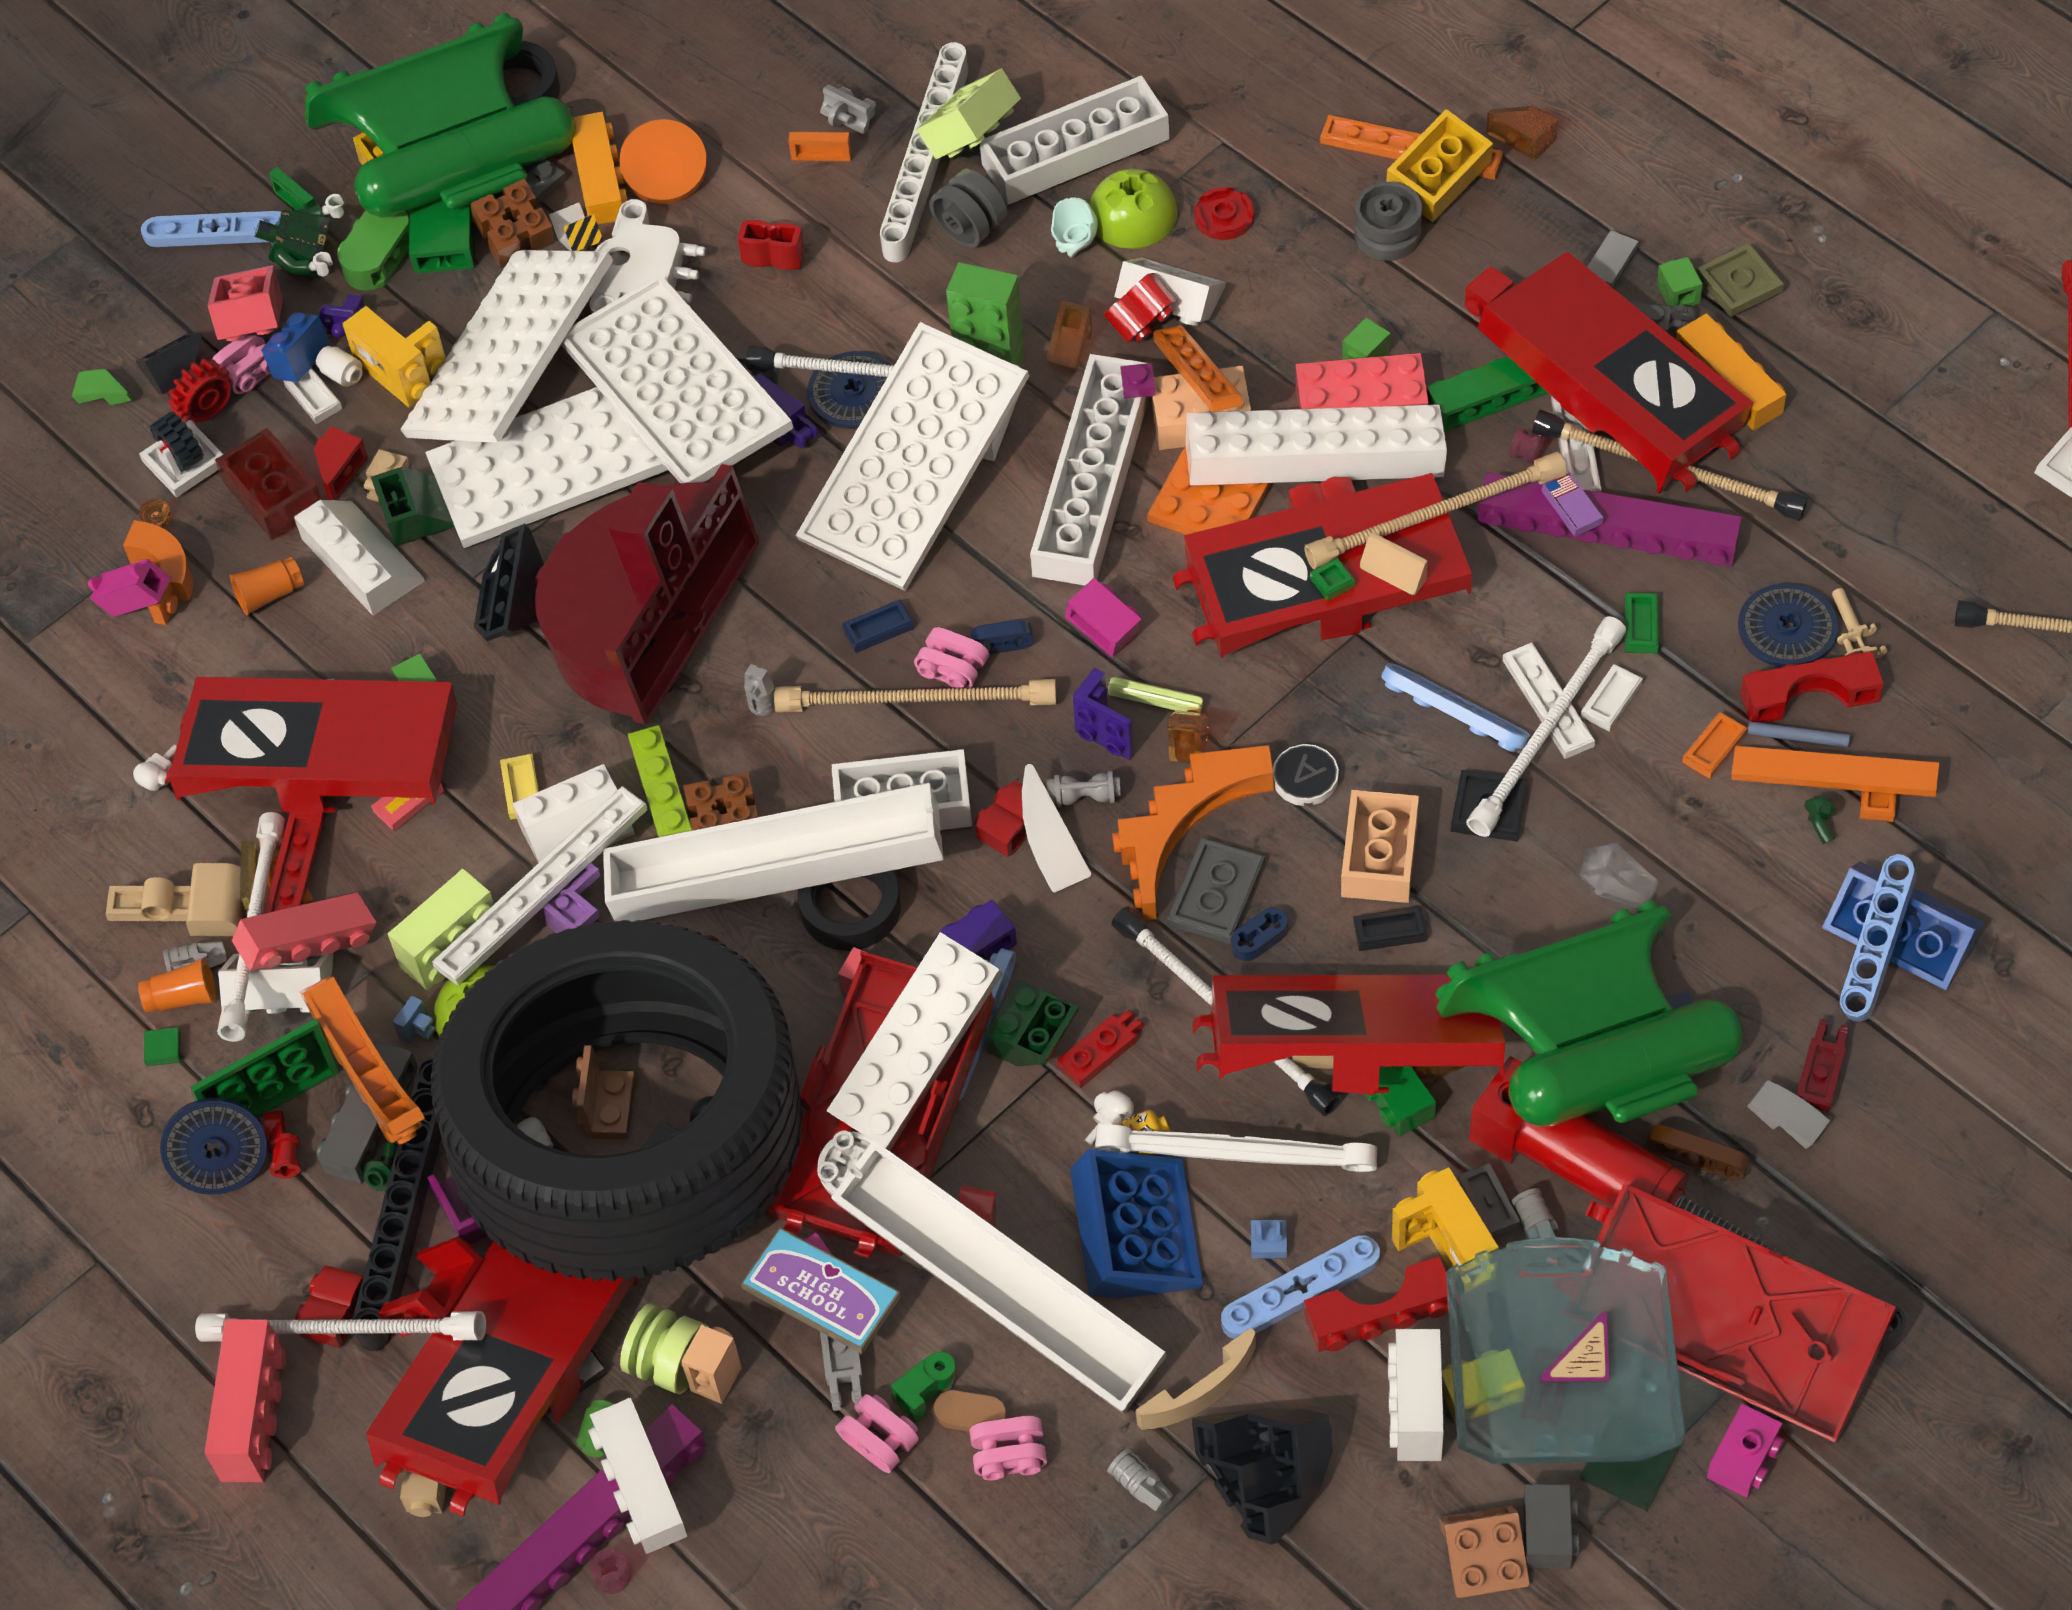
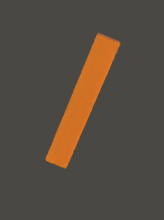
[1320,115,1503,180]
[1153,325,1242,412]
[1731,746,1939,797]

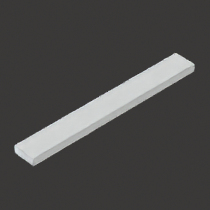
[432,786,648,986]

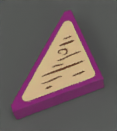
[1539,1313,1609,1383]

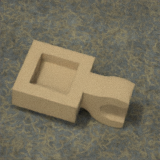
[364,449,409,502]

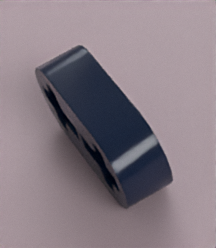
[971,620,1034,654]
[1231,907,1288,961]

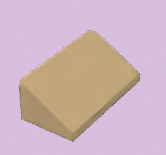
[1360,532,1428,595]

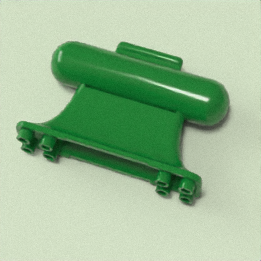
[305,13,576,218]
[1435,900,1744,1127]

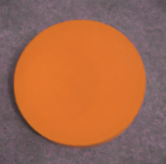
[619,119,707,204]

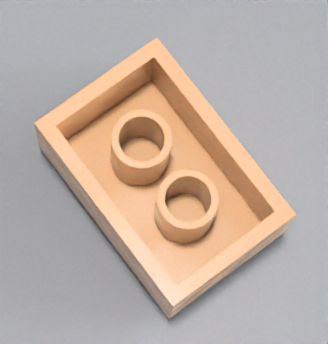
[1150,366,1251,450]
[1341,790,1419,903]

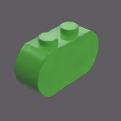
[337,210,409,291]

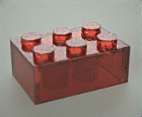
[215,427,322,540]

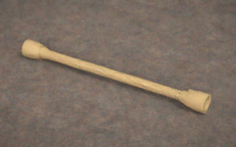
[1305,452,1567,569]
[774,679,1057,713]

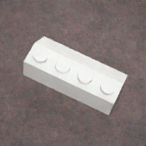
[294,500,425,616]

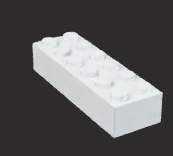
[980,75,1169,205]
[827,932,1003,1151]

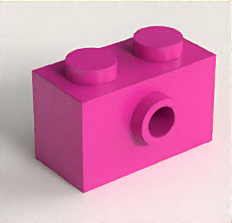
[1065,578,1142,658]
[1707,1404,1784,1498]

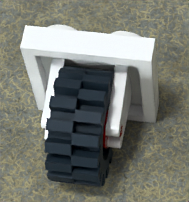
[139,411,228,498]

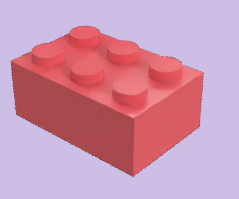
[207,265,283,341]

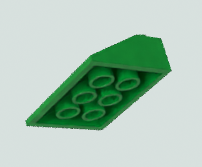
[190,1019,339,1117]

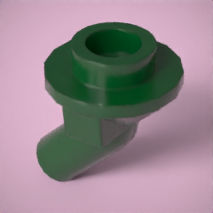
[1804,795,1838,845]
[362,1143,397,1192]

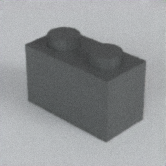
[1523,1484,1579,1569]

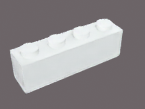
[588,1398,687,1554]

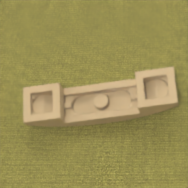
[1136,1327,1256,1430]

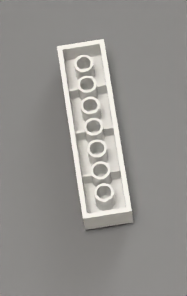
[1030,354,1150,585]
[1185,405,1447,485]

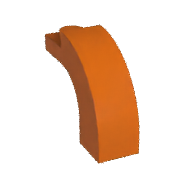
[123,520,194,625]

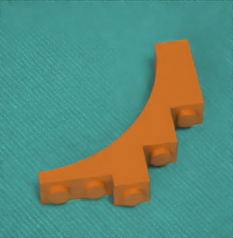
[1112,745,1274,921]
[299,975,425,1145]

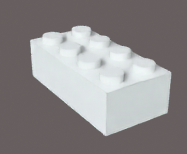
[831,749,972,830]

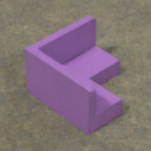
[535,863,600,933]

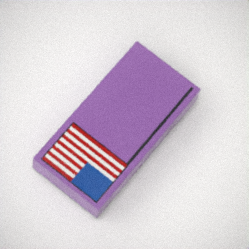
[1541,472,1603,537]

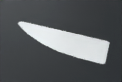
[1022,764,1091,892]

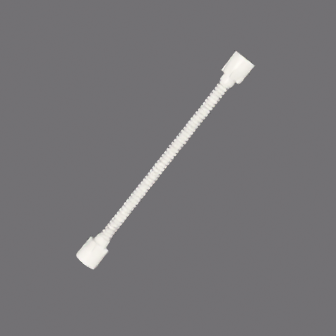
[1466,616,1626,837]
[217,812,286,1042]
[195,1311,486,1342]

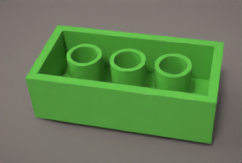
[946,262,1025,367]

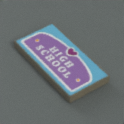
[741,1227,901,1354]

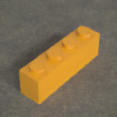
[572,111,628,225]
[1676,313,1786,431]

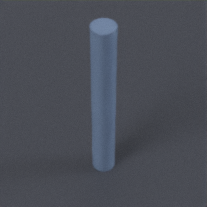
[1747,721,1850,748]

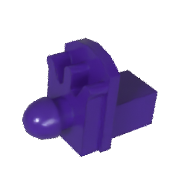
[319,294,364,338]

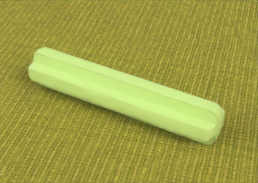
[1108,677,1203,715]

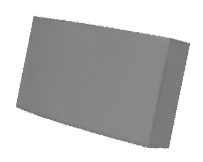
[1747,1080,1830,1149]

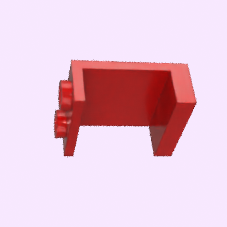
[378,1236,483,1338]

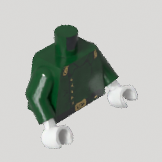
[254,194,344,280]

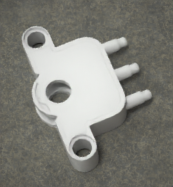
[590,199,706,314]

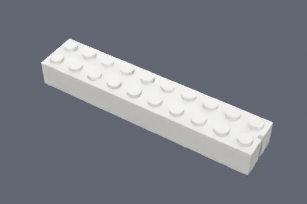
[603,783,944,922]
[831,1140,1167,1415]

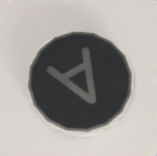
[1273,744,1339,806]

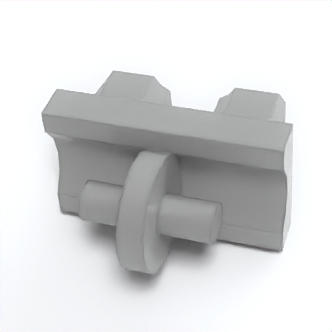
[820,84,876,134]

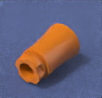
[229,557,304,616]
[138,958,217,1012]

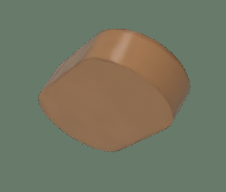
[934,1390,1006,1432]

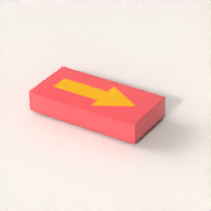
[371,783,444,831]

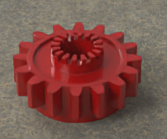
[168,359,232,424]

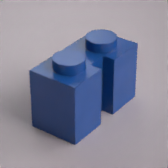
[261,312,331,382]

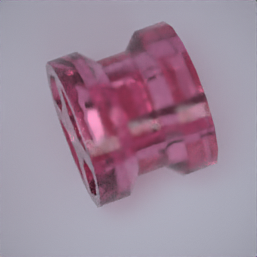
[1509,427,1545,465]
[590,1548,631,1594]

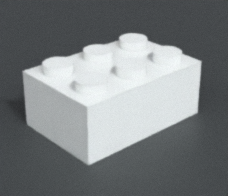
[1388,1329,1443,1461]

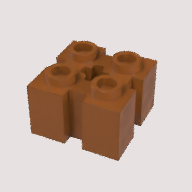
[470,179,554,268]
[683,772,758,831]

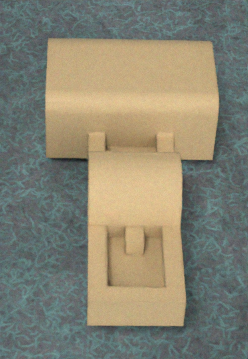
[106,863,245,936]

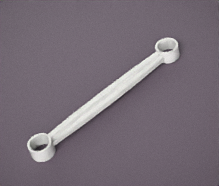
[1095,1125,1378,1172]

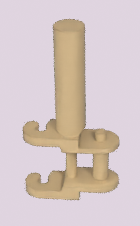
[1832,588,1887,659]

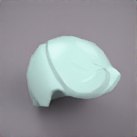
[1051,197,1098,258]

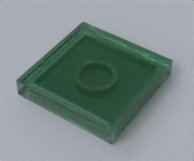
[1580,1414,1680,1512]

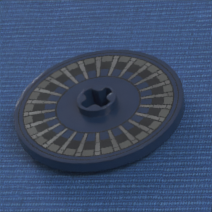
[807,351,891,429]
[1738,583,1838,667]
[160,1098,267,1194]

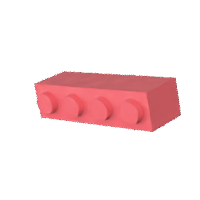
[232,892,377,971]

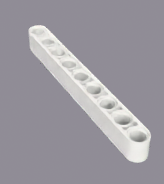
[880,42,968,262]

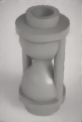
[1046,770,1121,808]

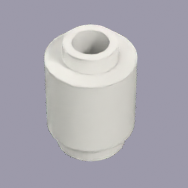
[316,346,363,387]

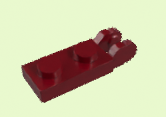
[1796,1019,1849,1112]

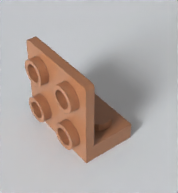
[572,1045,636,1139]
[1439,1505,1529,1598]

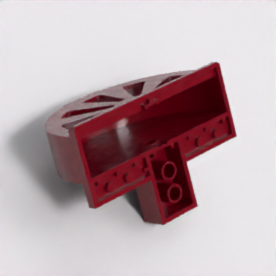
[535,464,759,725]

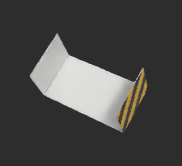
[549,203,604,251]

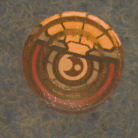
[139,498,172,528]

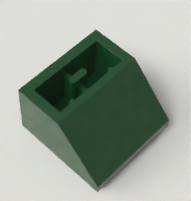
[371,467,455,546]
[985,979,1079,1067]

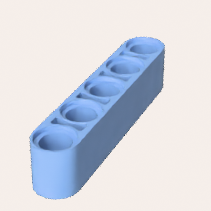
[1840,854,1917,1022]

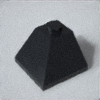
[136,332,202,397]

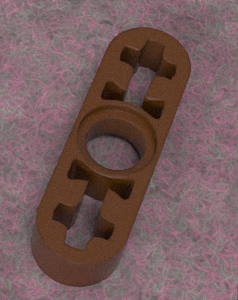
[1646,1125,1750,1181]

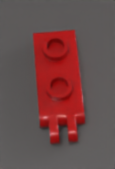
[1057,1010,1144,1088]

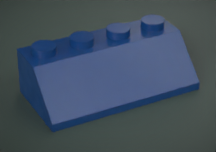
[1822,861,1984,990]

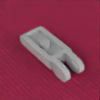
[820,1332,863,1411]

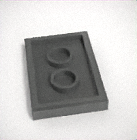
[1167,837,1265,945]

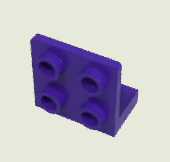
[1073,667,1134,760]

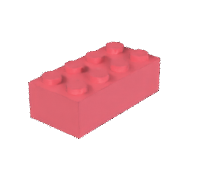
[1296,353,1428,409]
[204,1319,287,1483]

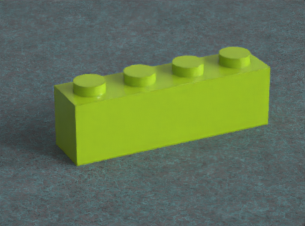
[628,725,692,838]

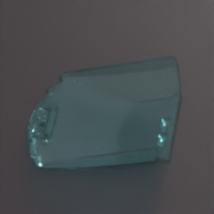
[1446,1237,1685,1464]

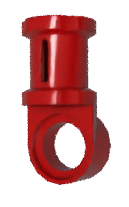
[264,1110,301,1179]

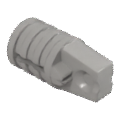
[744,664,775,716]
[163,941,227,972]
[1511,1188,1559,1256]
[1107,1448,1173,1511]

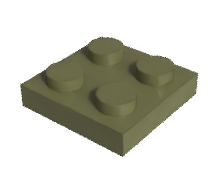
[1696,243,1784,317]

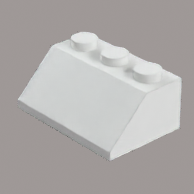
[1114,257,1226,326]
[512,764,635,863]
[218,953,333,1014]

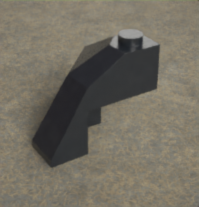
[1192,1408,1333,1545]

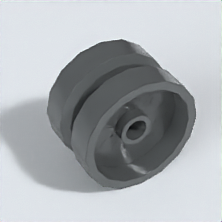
[929,168,1007,248]
[1354,181,1422,261]

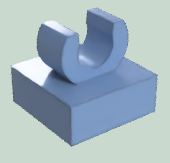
[393,995,436,1043]
[1251,1220,1287,1259]

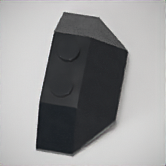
[474,523,544,641]

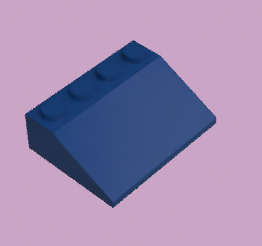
[1070,1149,1203,1298]

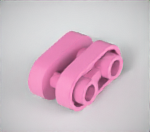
[213,332,271,394]
[914,627,989,690]
[835,1394,919,1473]
[969,1416,1047,1481]

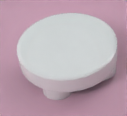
[817,1131,873,1196]

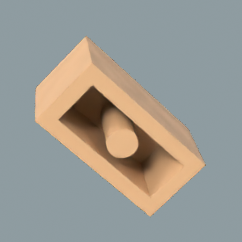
[681,1324,742,1404]

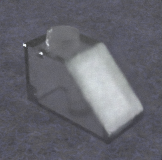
[1576,842,1659,908]

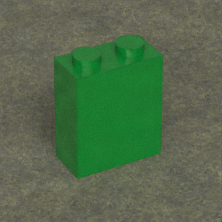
[409,198,475,274]

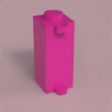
[88,559,171,617]

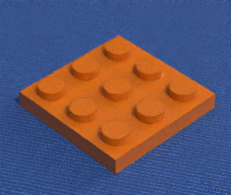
[1147,445,1272,535]

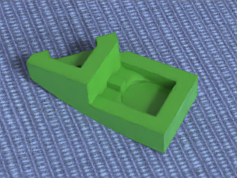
[72,369,133,405]

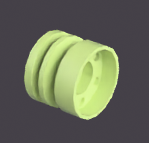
[620,1302,709,1395]

